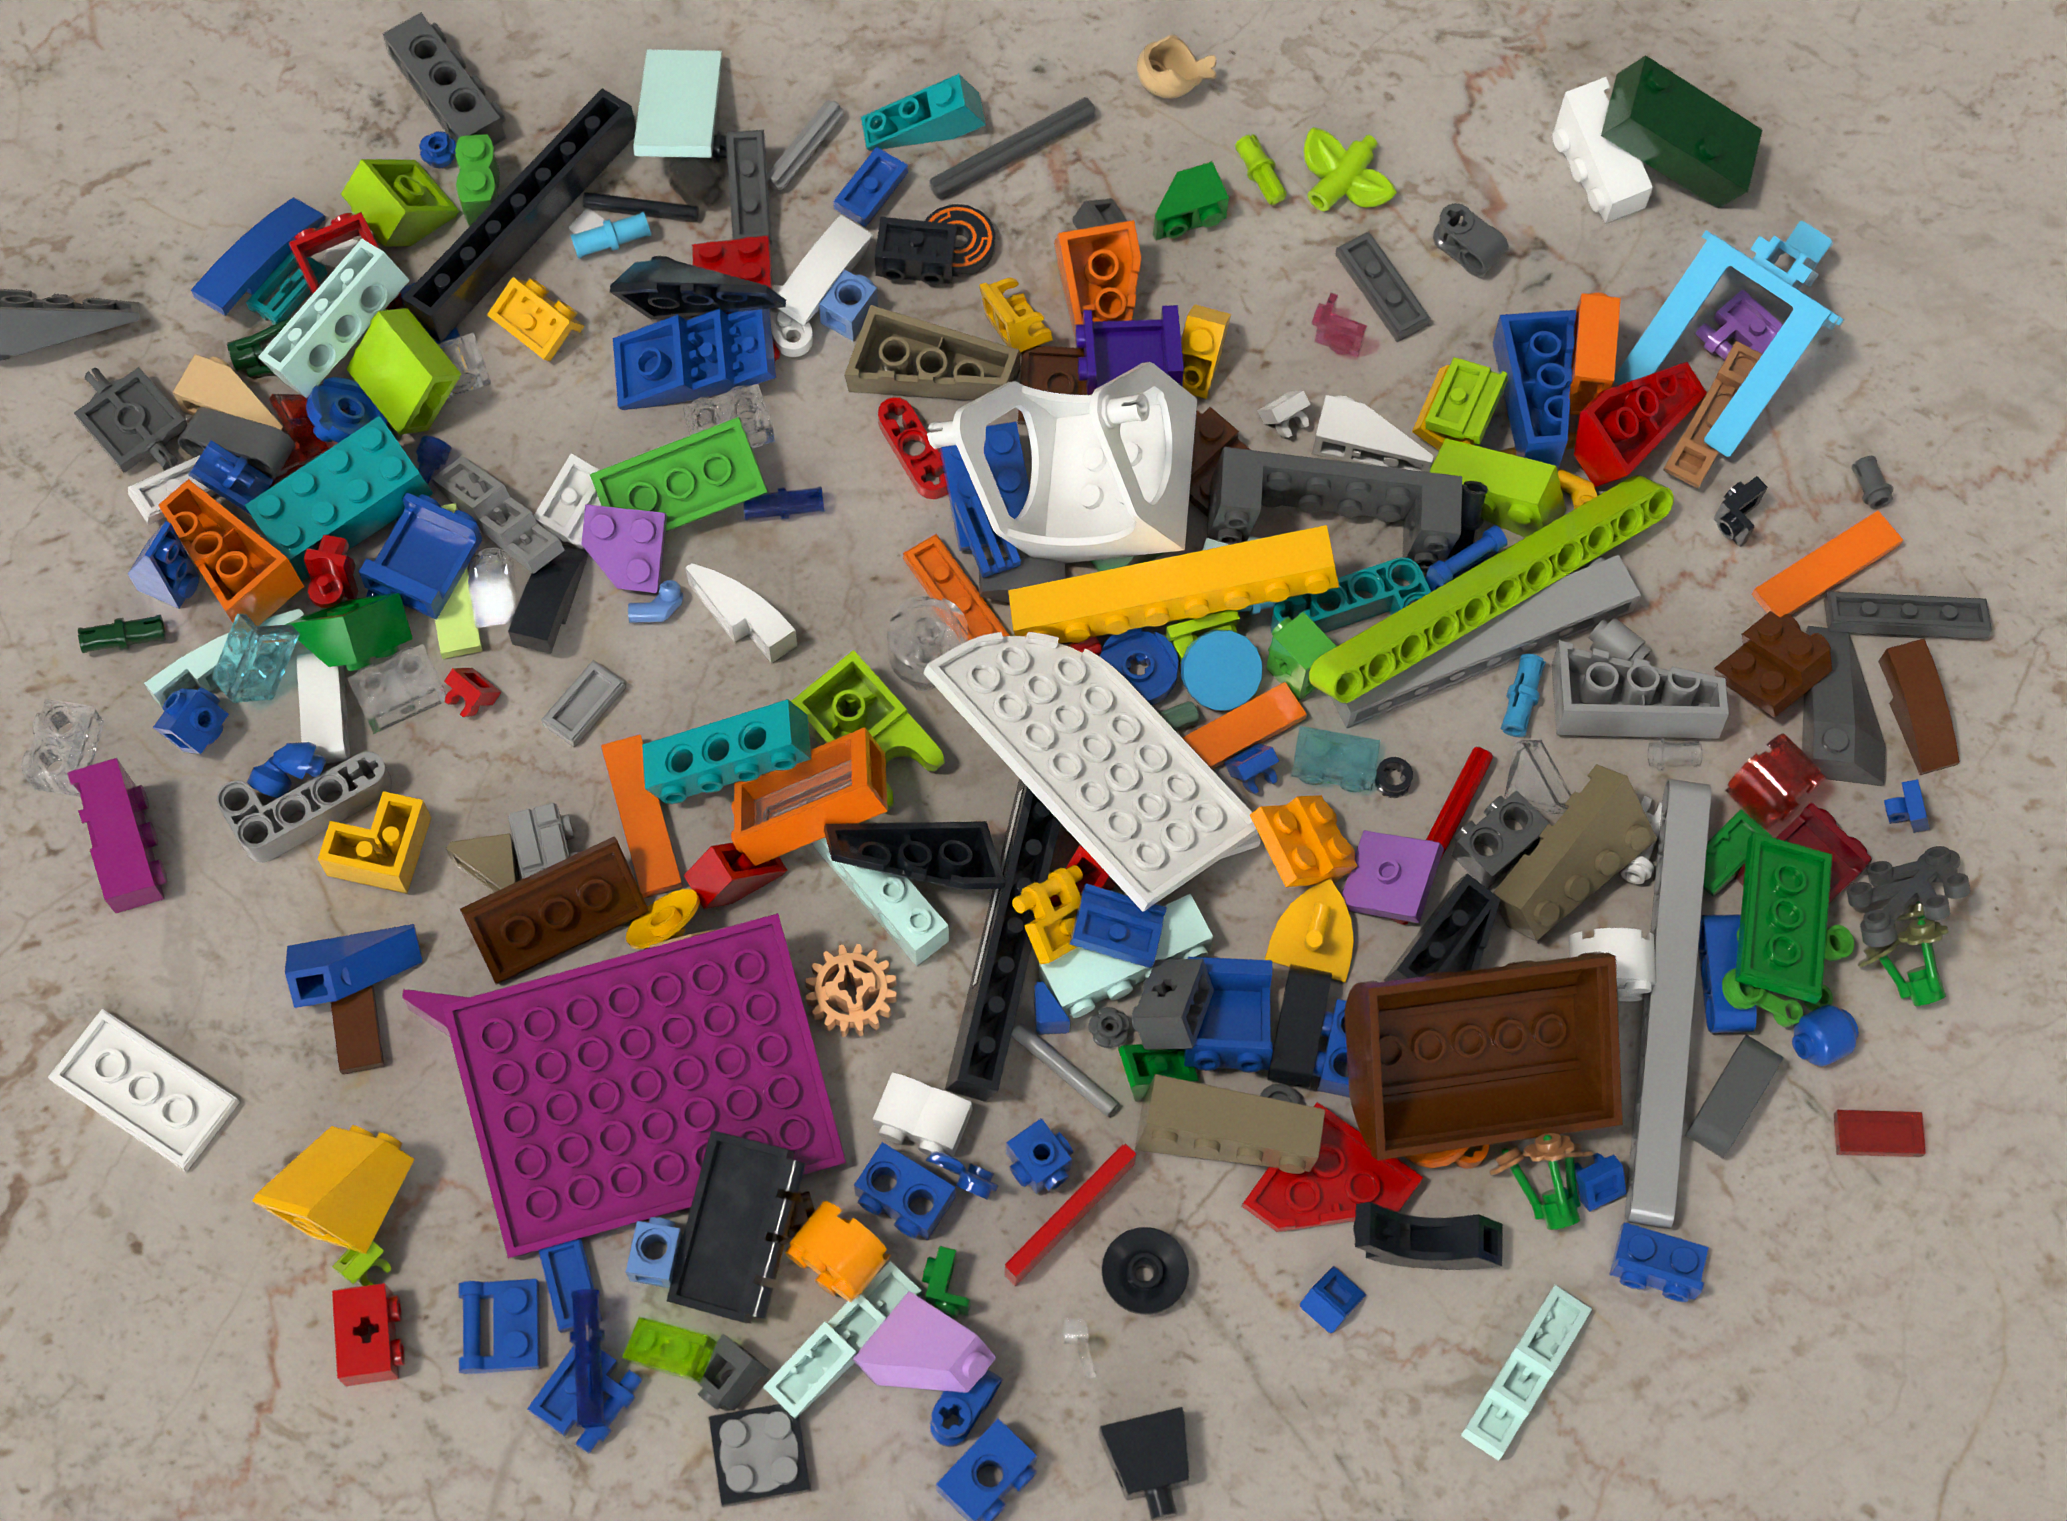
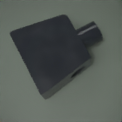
[1098,1407,1189,1521]

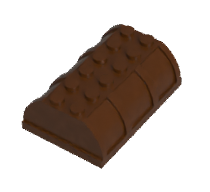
[1345,952,1623,1160]

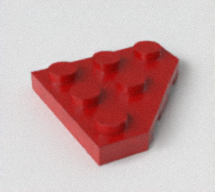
[1241,1102,1423,1232]

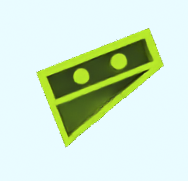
[1429,438,1566,538]

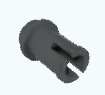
[1851,456,1894,509]

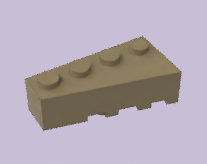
[844,305,1021,400]

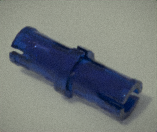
[743,486,824,521]

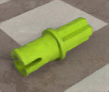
[1235,134,1286,205]

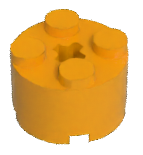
[785,1201,891,1303]

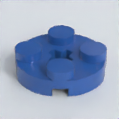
[306,377,387,443]
[1099,628,1179,706]

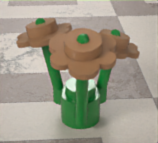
[1489,1133,1593,1230]

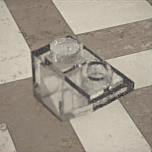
[468,548,518,628]

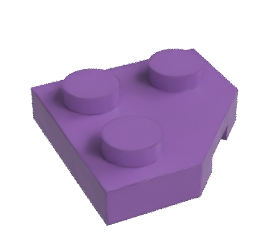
[581,504,667,593]

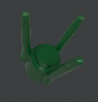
[227,317,292,378]

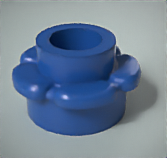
[419,131,456,168]

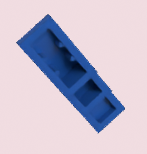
[191,197,326,316]

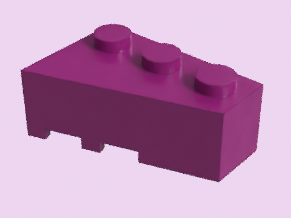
[67,758,167,914]

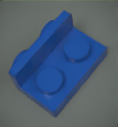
[1609,1222,1709,1302]

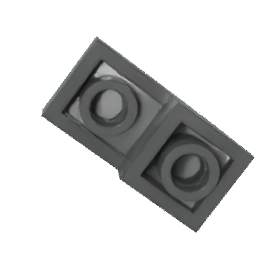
[979,557,1065,603]

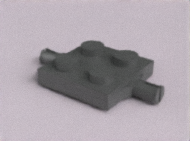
[74,367,187,473]

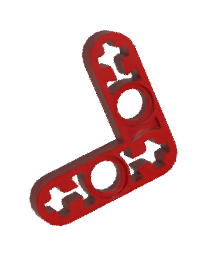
[878,397,948,499]

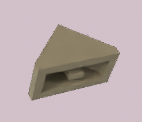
[446,833,519,892]

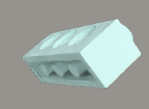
[258,239,410,398]
[812,837,949,966]

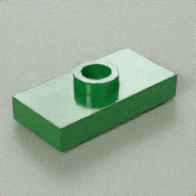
[1703,809,1772,897]

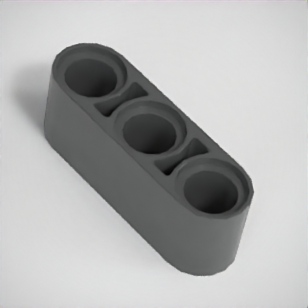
[178,407,296,479]
[1685,1034,1784,1158]

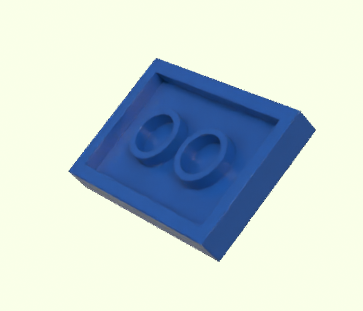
[940,421,1030,552]

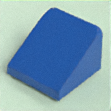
[1034,982,1070,1035]
[1300,1266,1366,1333]

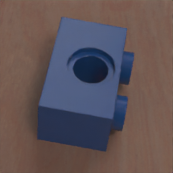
[936,1418,1037,1521]

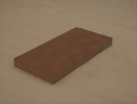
[460,836,649,984]

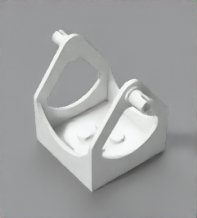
[927,362,1197,563]

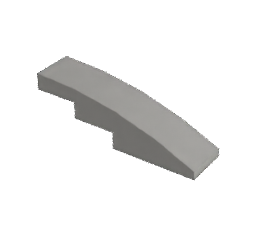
[431,456,565,574]

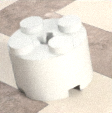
[1569,928,1656,1002]

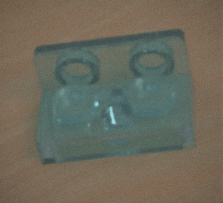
[212,614,300,703]
[1291,726,1380,792]

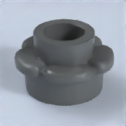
[1088,1007,1130,1048]

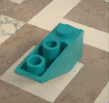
[861,73,986,151]

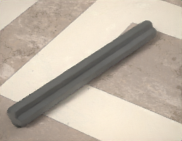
[929,97,1096,198]

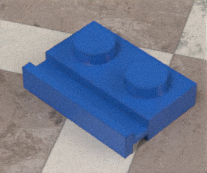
[1069,884,1167,968]

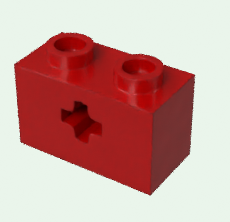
[332,1283,405,1386]

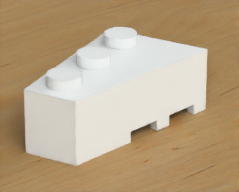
[1552,77,1653,224]

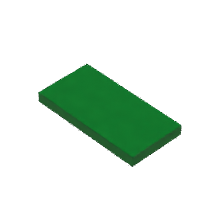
[1735,832,1832,1004]

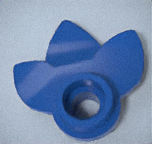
[926,1151,998,1200]

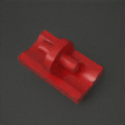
[304,535,359,608]

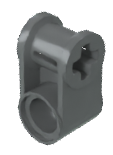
[1433,203,1509,277]

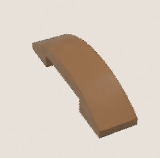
[1663,341,1763,488]

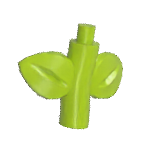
[1304,127,1397,212]

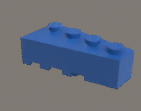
[1492,310,1576,468]

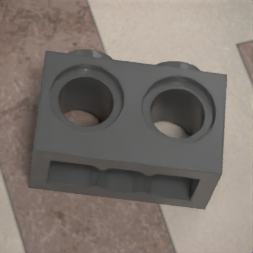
[1452,790,1550,889]

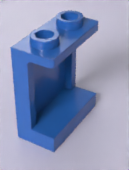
[359,493,482,620]
[1184,957,1273,1073]

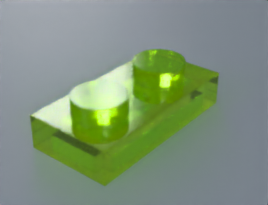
[622,1316,717,1383]

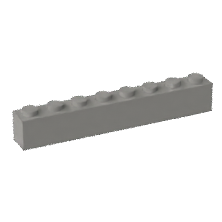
[1331,555,1641,728]

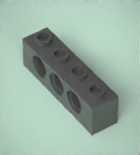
[383,12,506,146]

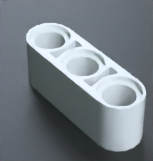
[297,653,350,764]

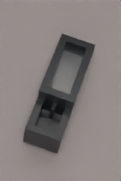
[508,545,589,654]

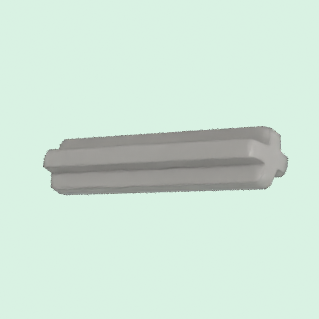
[767,100,844,191]

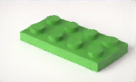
[590,417,769,532]

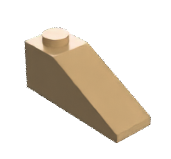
[173,354,286,433]

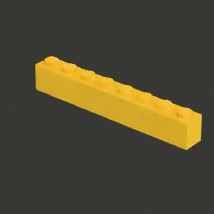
[1008,525,1339,644]

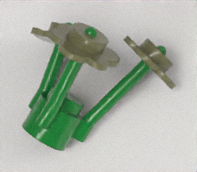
[1857,901,1949,1006]

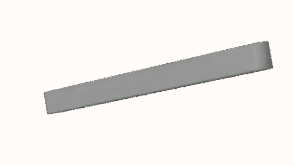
[1625,779,1711,1228]

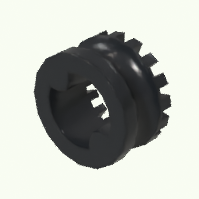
[1374,757,1413,798]

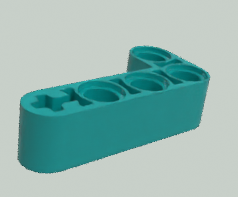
[1270,557,1431,633]

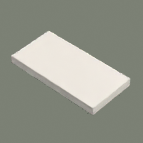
[48,1009,240,1172]

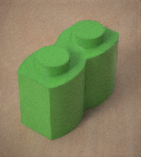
[455,134,500,227]

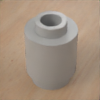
[1588,618,1651,662]

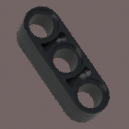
[1267,964,1332,1090]

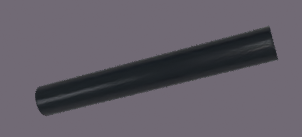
[583,192,699,221]

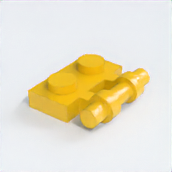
[1012,865,1083,964]

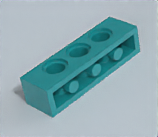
[642,699,811,804]

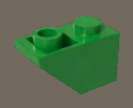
[1153,161,1229,240]

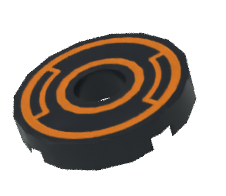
[925,204,996,277]

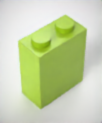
[346,308,462,435]

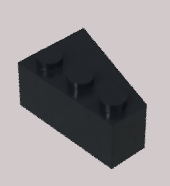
[1384,873,1501,982]

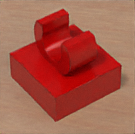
[444,668,501,718]

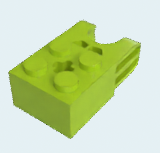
[791,650,945,813]

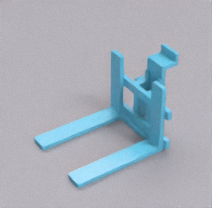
[1614,221,1845,457]

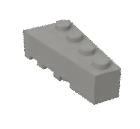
[1551,640,1729,738]

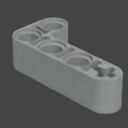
[217,752,392,863]

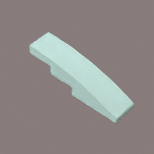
[144,609,305,709]
[763,1261,923,1419]
[1461,1285,1592,1461]

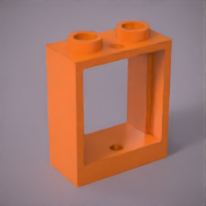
[1569,292,1621,415]

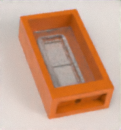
[731,727,888,866]

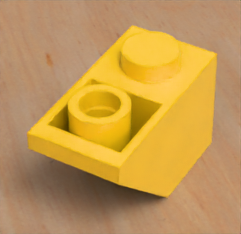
[1181,304,1231,399]

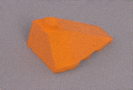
[1054,220,1141,342]

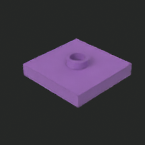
[1342,830,1444,923]

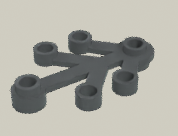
[1846,846,1970,947]

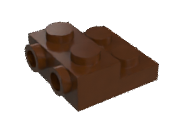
[1189,407,1251,517]
[1714,611,1833,718]

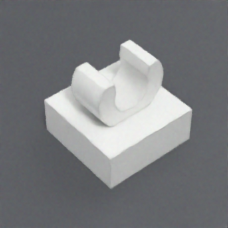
[1257,391,1310,438]

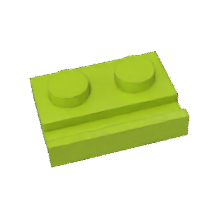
[1425,357,1508,445]

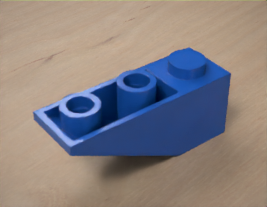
[127,521,200,609]
[285,924,423,1008]

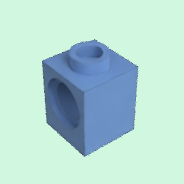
[819,269,878,341]
[626,1217,683,1288]

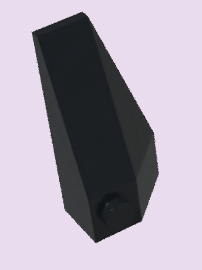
[610,256,786,320]
[824,821,1006,890]

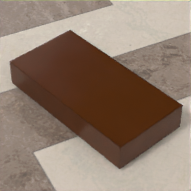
[331,985,385,1075]

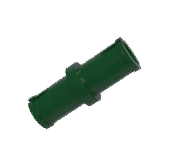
[78,614,166,654]

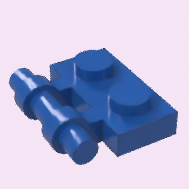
[527,1336,642,1454]

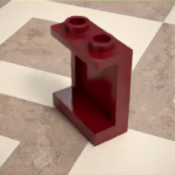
[1735,802,1872,904]

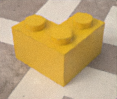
[318,791,431,894]

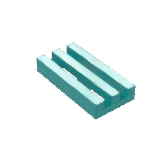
[246,251,328,325]

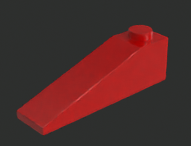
[1574,362,1707,487]

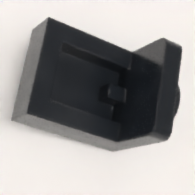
[1713,476,1768,546]

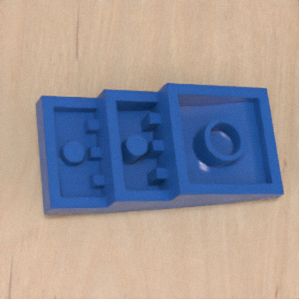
[613,308,776,410]

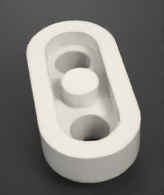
[769,285,813,357]

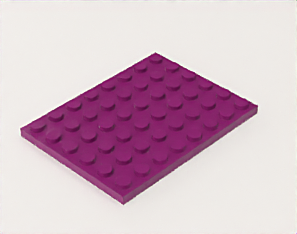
[442,913,846,1258]

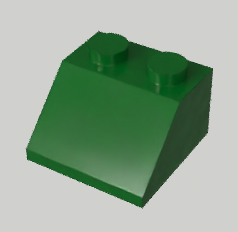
[286,593,413,671]

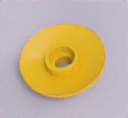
[626,889,700,949]

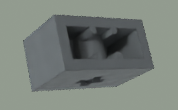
[1132,959,1214,1049]

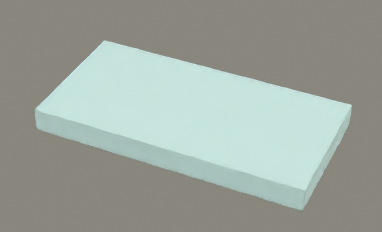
[634,49,722,158]

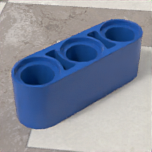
[1698,914,1757,1033]

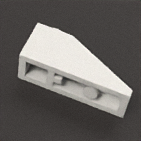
[1312,395,1433,472]

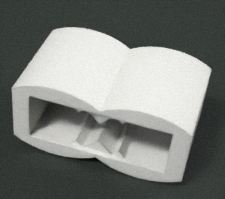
[873,1073,973,1157]

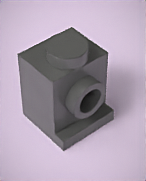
[690,1334,771,1411]

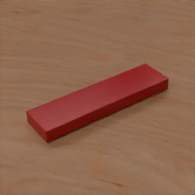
[1005,1144,1137,1286]

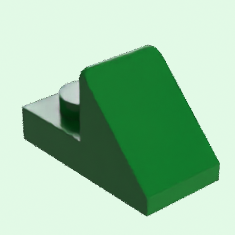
[1118,1044,1199,1101]

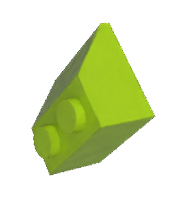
[341,159,459,247]

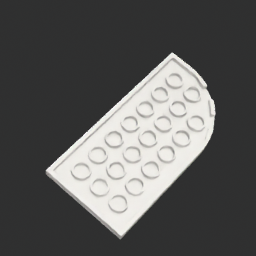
[923,632,1258,912]

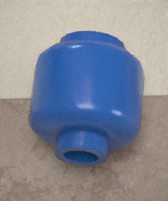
[1792,1004,1858,1067]

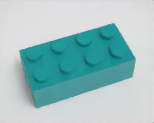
[245,416,434,581]

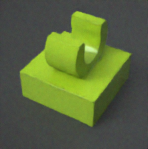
[332,1241,391,1286]

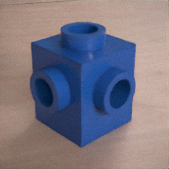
[153,687,229,754]
[1006,1118,1073,1194]

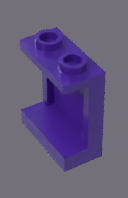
[1075,305,1184,395]

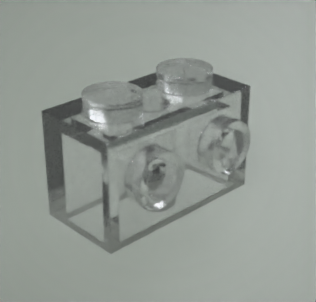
[347,644,446,734]

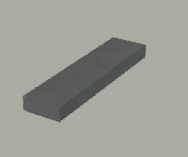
[1824,591,1992,639]

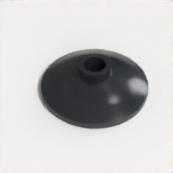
[1102,1227,1189,1315]

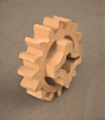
[805,944,897,1037]

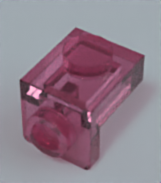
[1311,293,1367,357]

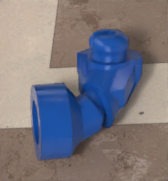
[247,742,326,798]

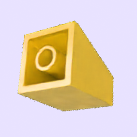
[252,1125,414,1254]

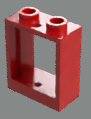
[289,212,403,310]

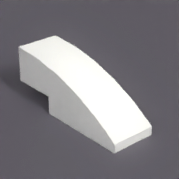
[778,215,873,325]
[685,563,798,664]

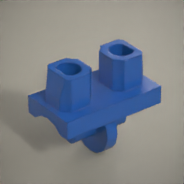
[188,440,273,515]

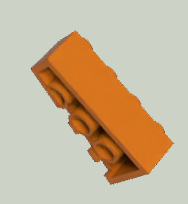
[158,479,304,640]

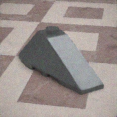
[0,289,139,360]
[1801,626,1885,786]

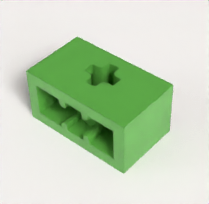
[1266,612,1336,702]

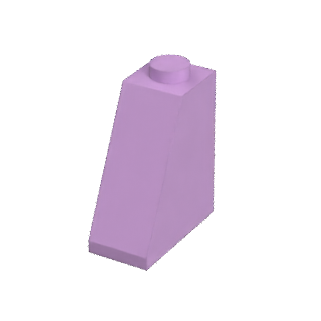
[852,1291,996,1393]

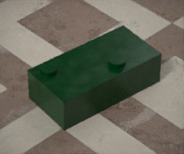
[1601,55,1763,208]

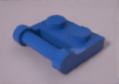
[1425,525,1508,592]
[458,1279,540,1374]

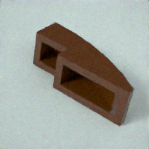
[1878,638,1960,775]

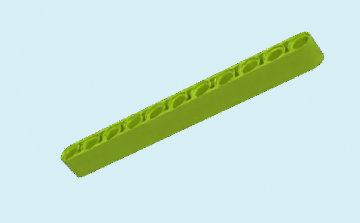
[1309,475,1674,703]

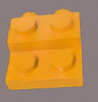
[1250,795,1358,887]

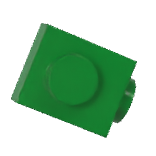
[922,1246,970,1319]

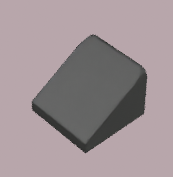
[1072,198,1127,230]

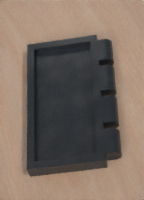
[666,1130,806,1324]

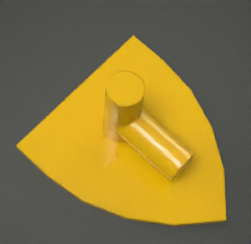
[1265,878,1354,983]

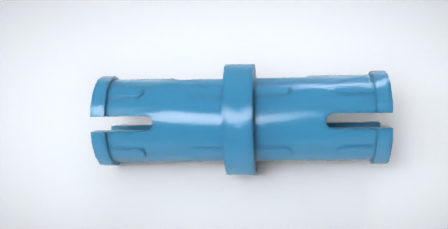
[1500,654,1546,737]

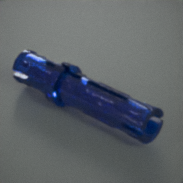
[569,1289,605,1428]

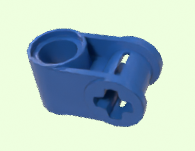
[930,1369,1003,1447]

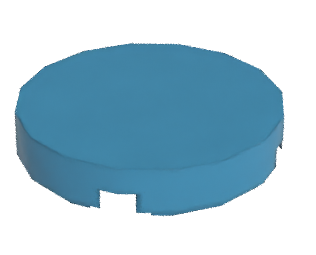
[1181,630,1262,710]

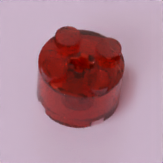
[1725,733,1826,830]

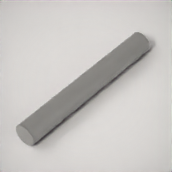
[1011,1023,1118,1117]

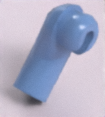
[628,580,683,623]

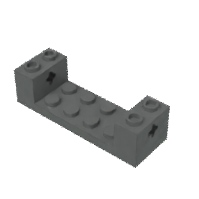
[1207,447,1462,570]

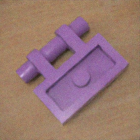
[1695,289,1783,361]

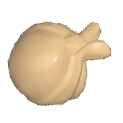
[1137,35,1216,99]

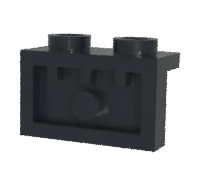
[874,217,957,285]

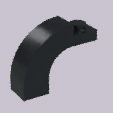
[1353,1202,1503,1270]

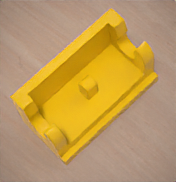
[979,278,1053,353]

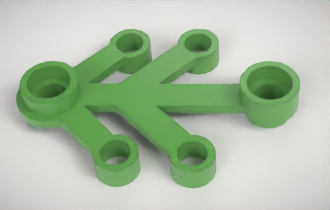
[1722,925,1854,1027]

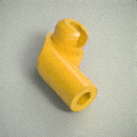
[1558,468,1598,509]

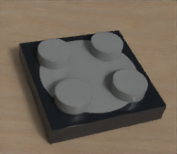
[708,1404,811,1508]

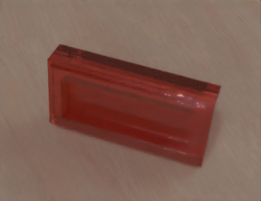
[1833,1110,1926,1157]

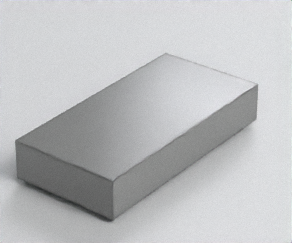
[541,660,626,748]

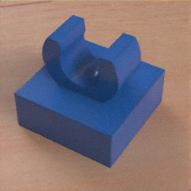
[1224,743,1279,794]
[1884,779,1930,833]
[1574,1153,1627,1212]

